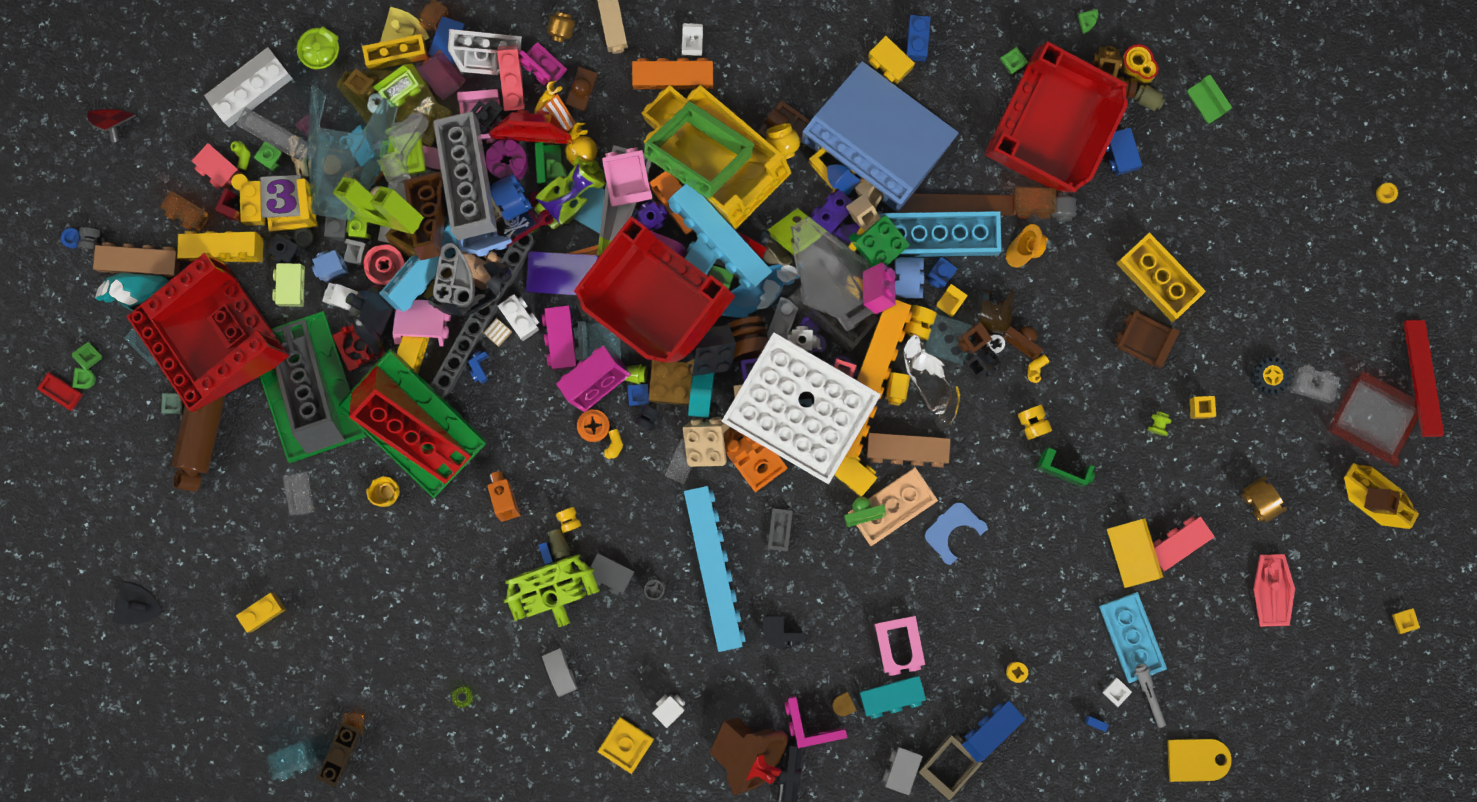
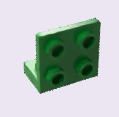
[848,215,909,267]

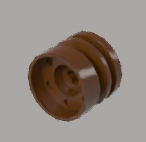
[726,316,769,363]

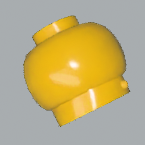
[766,123,800,159]

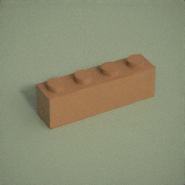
[93,242,180,277]
[866,433,950,468]

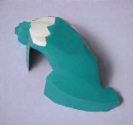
[95,273,170,311]

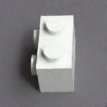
[498,295,539,341]
[652,694,686,728]

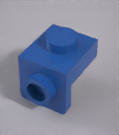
[468,351,489,384]

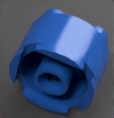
[490,173,533,221]

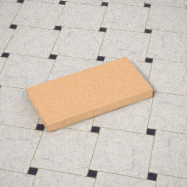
[848,467,938,546]

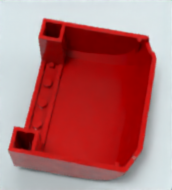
[985,41,1128,193]
[574,216,735,363]

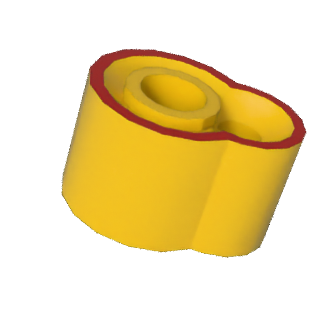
[1121,44,1158,85]

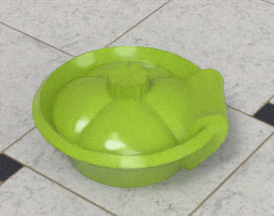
[297,26,339,69]

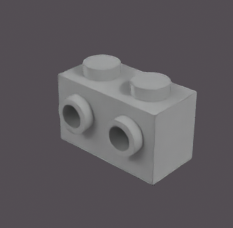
[882,746,922,795]

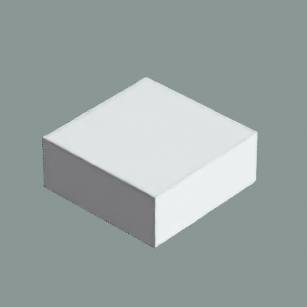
[1102,678,1132,707]

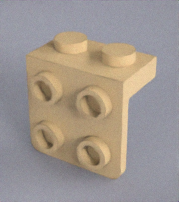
[683,417,730,467]

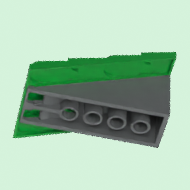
[260,311,366,463]

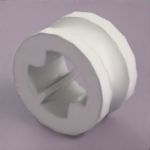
[367,93,386,114]
[986,334,1005,353]

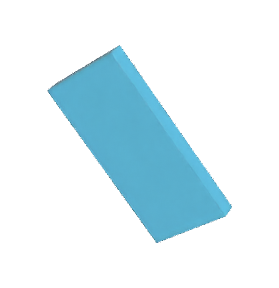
[557,171,639,234]
[1099,592,1167,683]

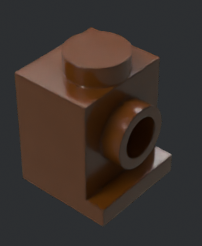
[957,322,992,354]

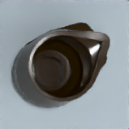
[980,290,1015,334]

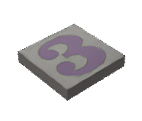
[261,175,302,218]

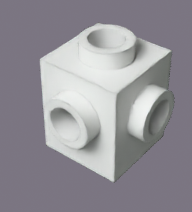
[788,326,816,353]

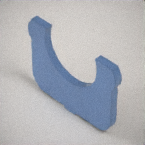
[925,503,988,565]

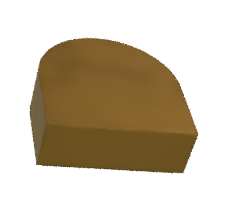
[832,692,857,716]

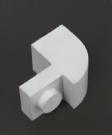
[322,283,358,312]

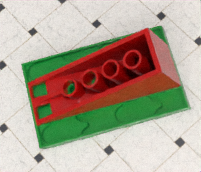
[339,348,486,498]

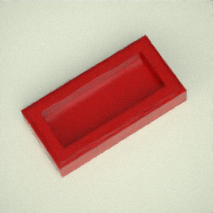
[37,372,83,411]

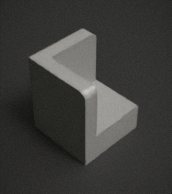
[343,239,369,266]

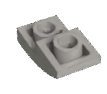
[542,648,577,697]

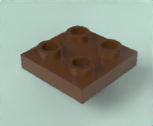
[758,100,810,143]

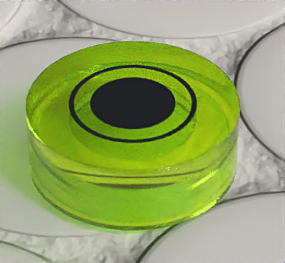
[452,687,473,708]

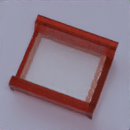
[1328,371,1419,467]

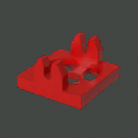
[332,323,386,372]

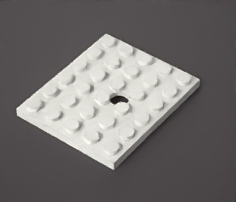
[721,333,881,484]

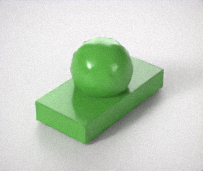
[844,497,886,527]

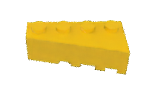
[177,231,264,262]

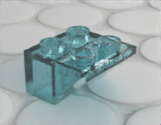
[267,738,318,782]

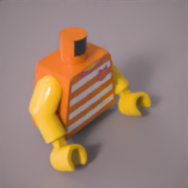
[534,80,588,144]

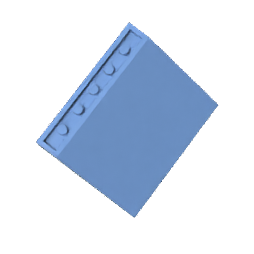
[802,61,959,213]

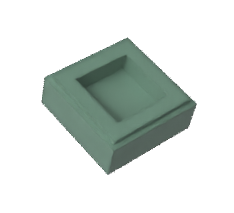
[161,393,184,414]

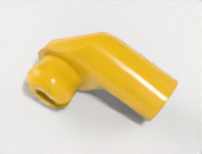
[1027,354,1049,383]
[604,429,623,459]

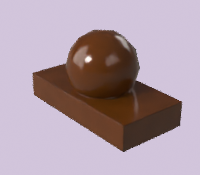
[566,67,598,112]
[1002,326,1043,360]

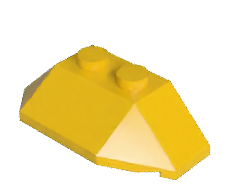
[1344,463,1419,529]

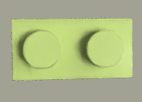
[272,264,305,307]

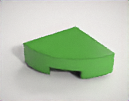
[1077,9,1098,34]
[546,159,568,180]

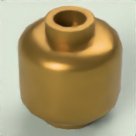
[547,12,575,42]

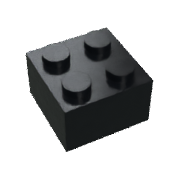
[685,325,736,376]

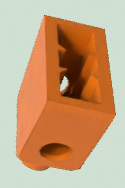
[487,471,521,522]

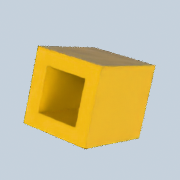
[1190,396,1216,419]

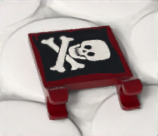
[495,191,554,247]

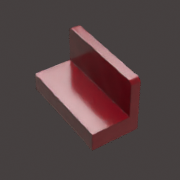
[215,188,243,224]

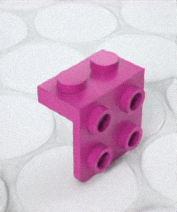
[518,42,567,86]

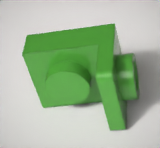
[254,142,282,173]

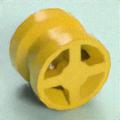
[1006,662,1028,683]

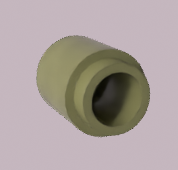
[1134,85,1165,111]

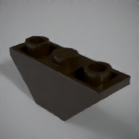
[317,721,361,787]

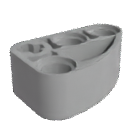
[433,243,475,307]

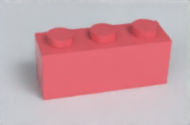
[497,45,525,111]
[1153,516,1214,572]

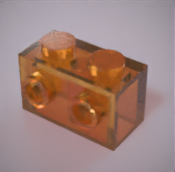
[160,190,210,232]

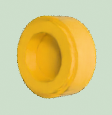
[1376,183,1398,204]

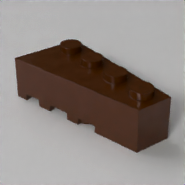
[404,171,447,261]

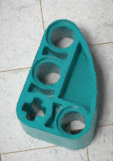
[688,373,715,418]

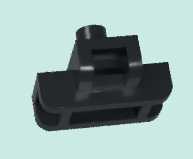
[470,99,504,134]

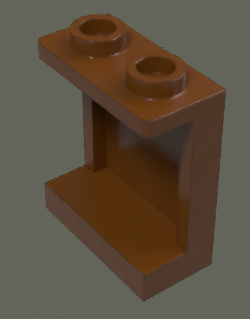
[1115,310,1180,369]

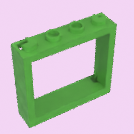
[643,101,755,199]

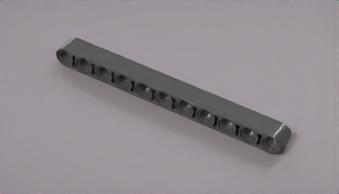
[430,233,535,401]

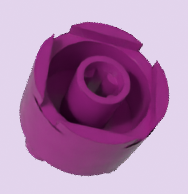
[486,139,528,181]

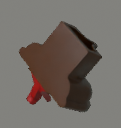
[710,717,788,795]

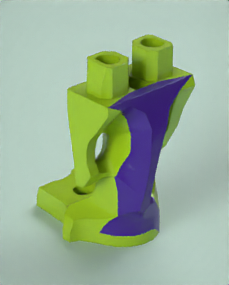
[534,156,606,230]

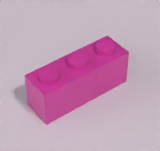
[542,306,577,371]

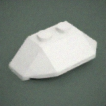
[448,29,522,75]

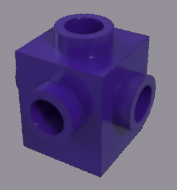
[638,200,669,231]

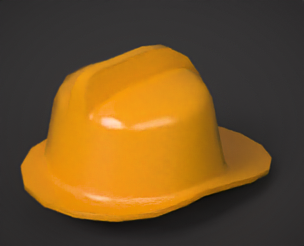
[1006,224,1048,268]

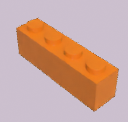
[632,58,713,90]

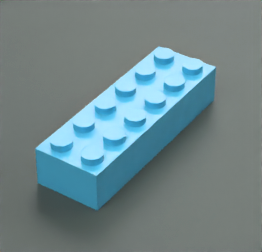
[878,211,1001,257]

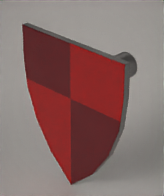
[87,109,136,142]

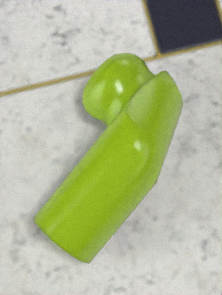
[230,141,250,171]

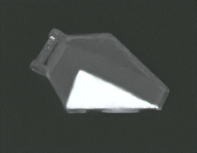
[790,217,875,331]

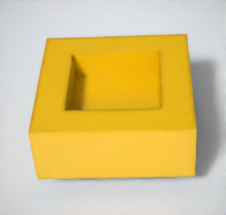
[1392,608,1420,634]

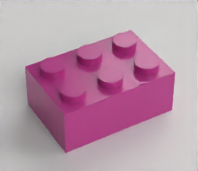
[556,345,631,412]

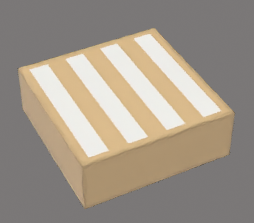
[484,318,512,347]

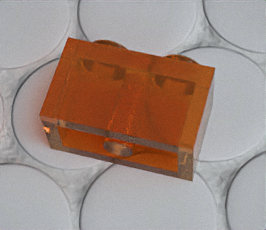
[1013,187,1056,219]

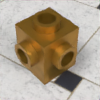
[1092,46,1123,77]

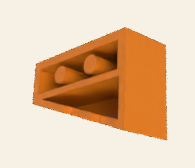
[649,171,695,237]

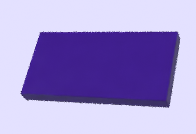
[526,252,600,295]

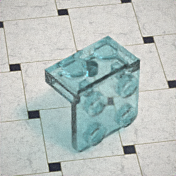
[574,321,621,362]

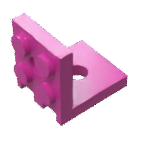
[784,695,847,748]

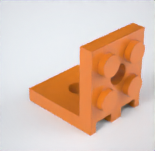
[723,427,788,493]

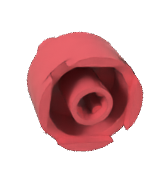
[364,245,407,286]

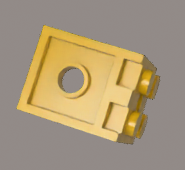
[267,178,318,233]

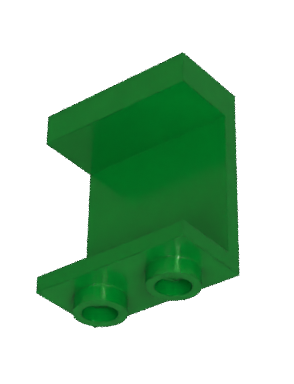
[1036,448,1096,487]

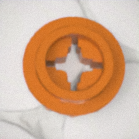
[577,410,610,442]

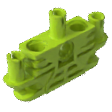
[504,554,600,627]

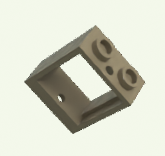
[917,734,983,800]

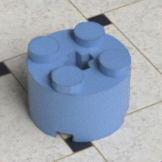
[894,257,924,298]

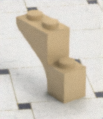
[846,178,884,231]

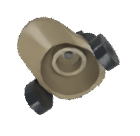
[757,229,798,266]

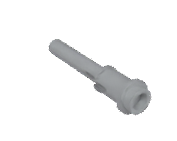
[1134,663,1166,728]

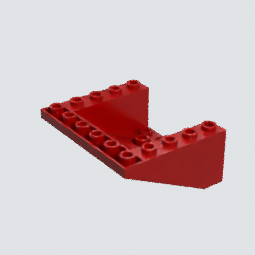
[126,253,290,412]

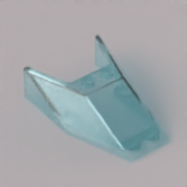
[307,85,398,221]

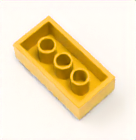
[1116,232,1206,322]

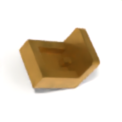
[343,69,375,100]

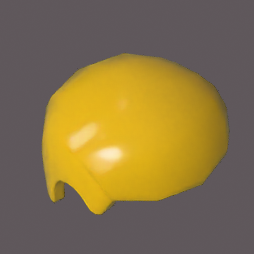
[565,136,598,166]
[366,476,400,507]

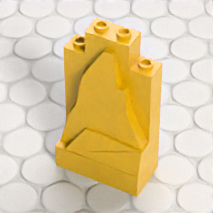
[642,85,791,230]

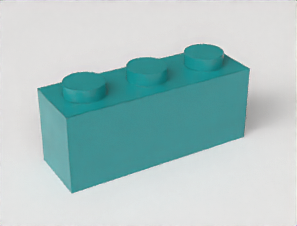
[859,675,926,719]

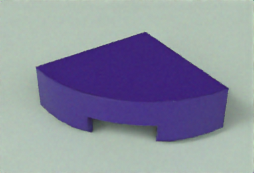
[833,224,860,244]

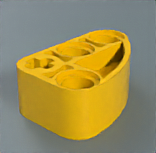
[397,336,430,374]

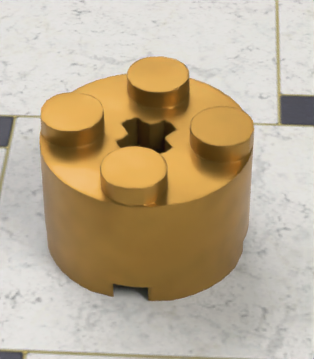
[1241,476,1287,523]

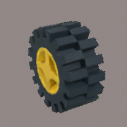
[1251,357,1292,395]

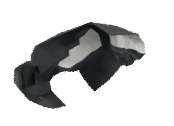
[428,262,511,316]

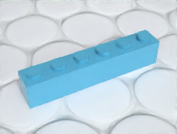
[667,184,772,292]
[379,214,459,312]

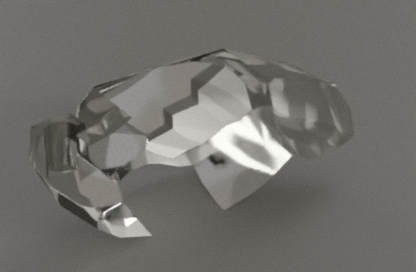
[903,335,960,432]

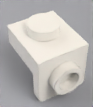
[682,23,703,56]

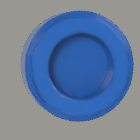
[61,228,81,249]

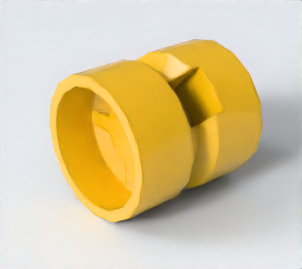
[904,305,937,341]
[1017,404,1053,440]

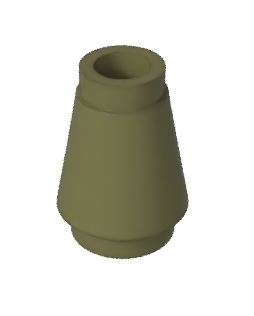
[549,529,571,561]

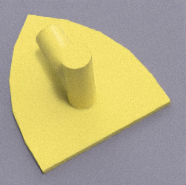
[380,7,429,42]

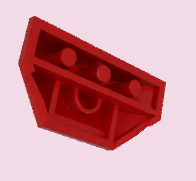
[490,110,573,144]

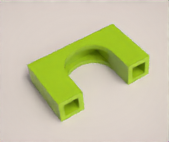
[333,177,424,234]

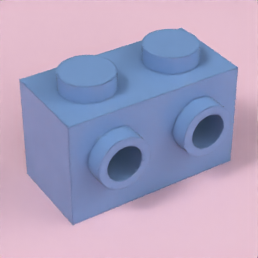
[312,250,350,284]

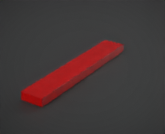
[1403,320,1444,437]

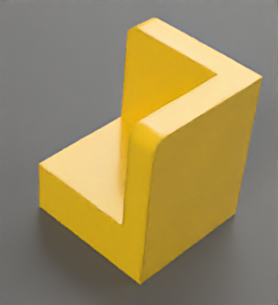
[936,284,968,317]

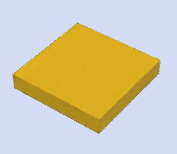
[597,717,654,774]

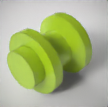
[1147,412,1172,436]

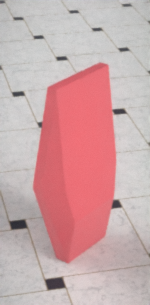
[1253,554,1295,627]

